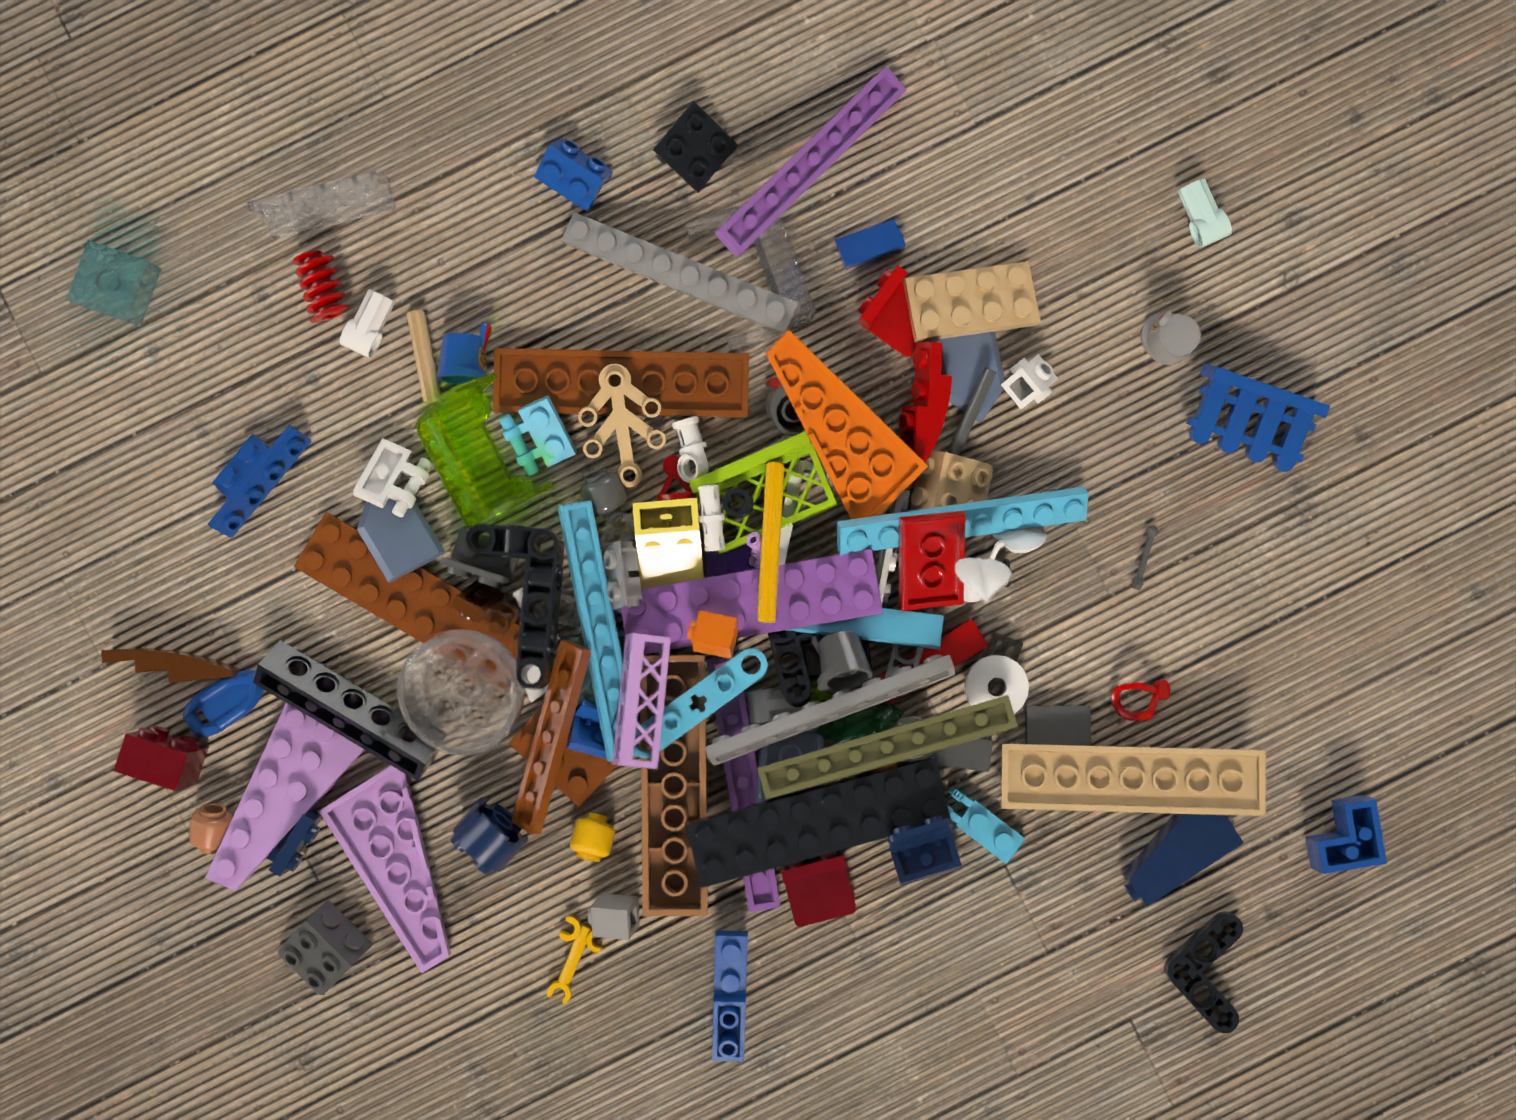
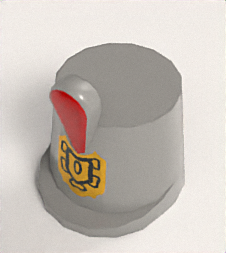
[1140,311,1201,365]

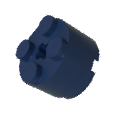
[450,798,528,874]

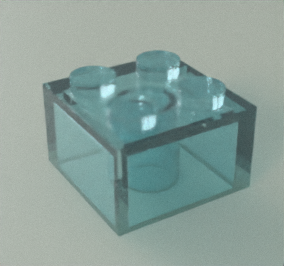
[66,240,162,328]

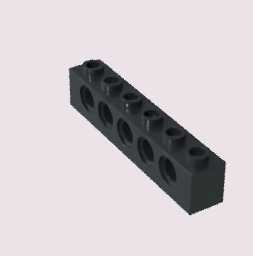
[253,640,445,781]

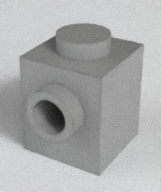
[588,893,640,940]

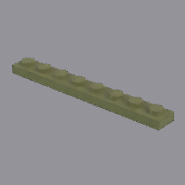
[757,695,1018,800]

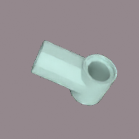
[1178,178,1232,248]

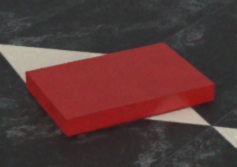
[899,511,966,611]

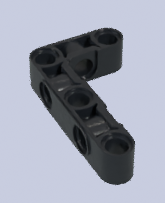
[465,524,564,690]

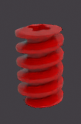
[292,251,349,323]

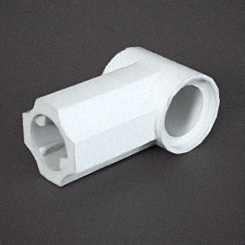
[339,289,395,358]

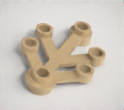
[578,364,666,488]

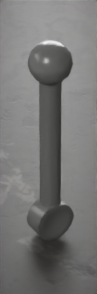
[1132,525,1159,590]

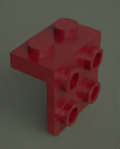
[780,850,856,927]

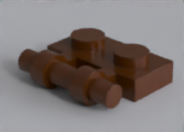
[451,579,521,635]

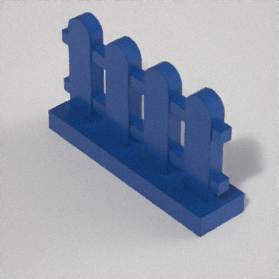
[1186,363,1330,472]

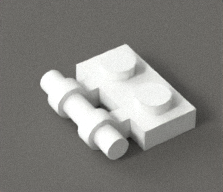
[353,438,432,517]

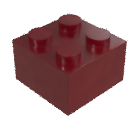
[113,725,209,791]

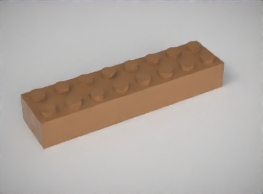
[640,654,709,916]

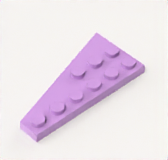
[319,765,451,973]

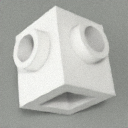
[1001,354,1058,409]

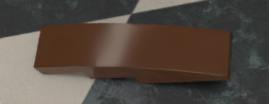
[101,648,242,683]

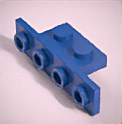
[208,425,311,538]

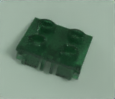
[816,686,904,745]

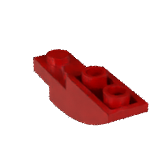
[899,342,952,462]

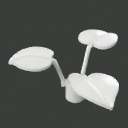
[955,527,1047,602]

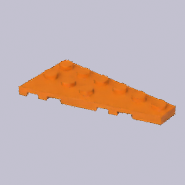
[765,329,928,519]

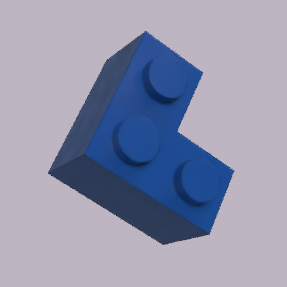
[1305,795,1387,874]

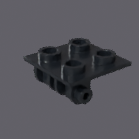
[653,101,738,193]

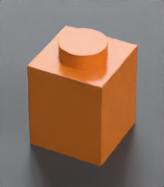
[687,610,739,659]

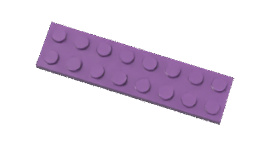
[621,549,883,654]

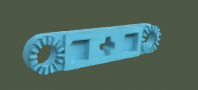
[633,648,767,758]

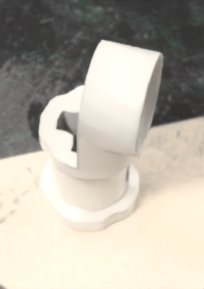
[672,416,709,483]

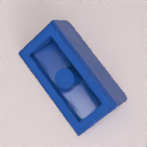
[834,219,906,270]

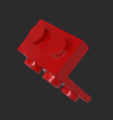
[858,265,916,358]

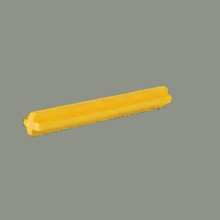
[757,462,784,623]

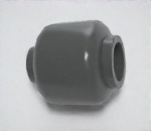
[580,469,627,519]

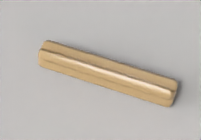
[407,310,441,404]

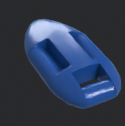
[183,670,264,737]

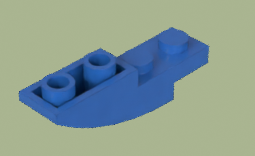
[712,930,748,1062]

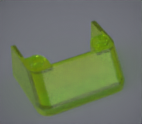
[416,373,554,529]

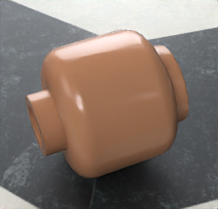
[189,803,233,854]

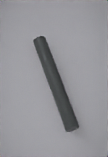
[948,367,997,456]

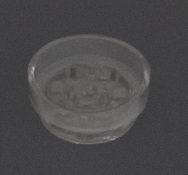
[397,629,525,755]

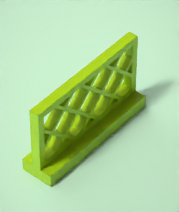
[689,431,838,554]

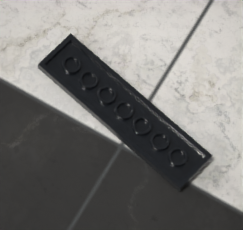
[685,756,951,888]

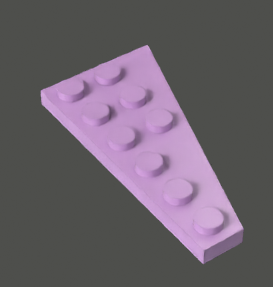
[205,703,364,891]

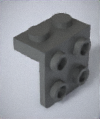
[278,900,373,995]

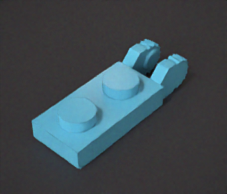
[947,786,1025,864]

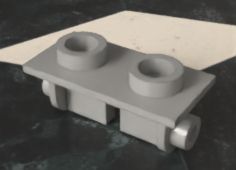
[603,541,643,610]

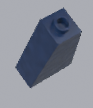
[1123,814,1244,906]

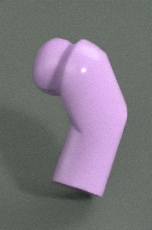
[746,532,762,569]

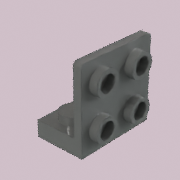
[440,528,519,587]

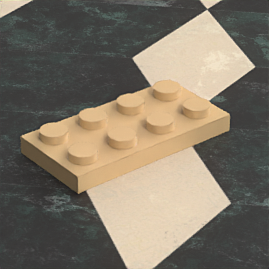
[903,261,1041,343]

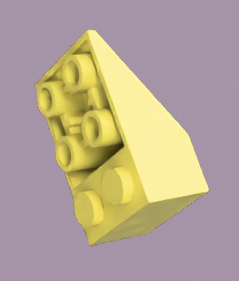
[632,498,704,589]

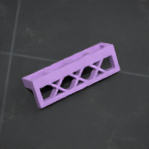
[612,633,671,769]

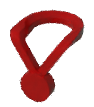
[656,456,696,501]
[1111,680,1170,721]

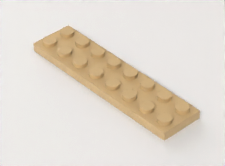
[1001,744,1266,816]

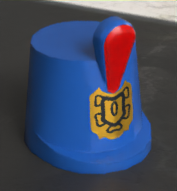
[437,322,493,386]

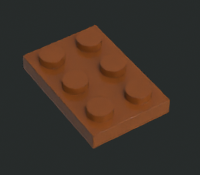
[508,705,617,807]

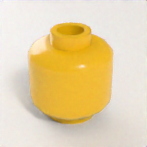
[570,813,615,862]

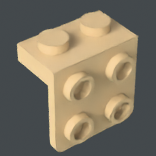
[910,451,993,511]

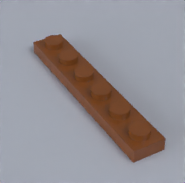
[511,640,591,835]

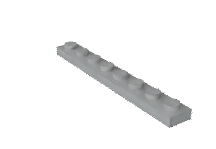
[561,212,801,334]
[704,655,955,766]

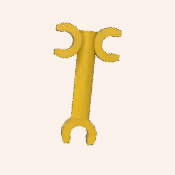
[547,915,602,1004]

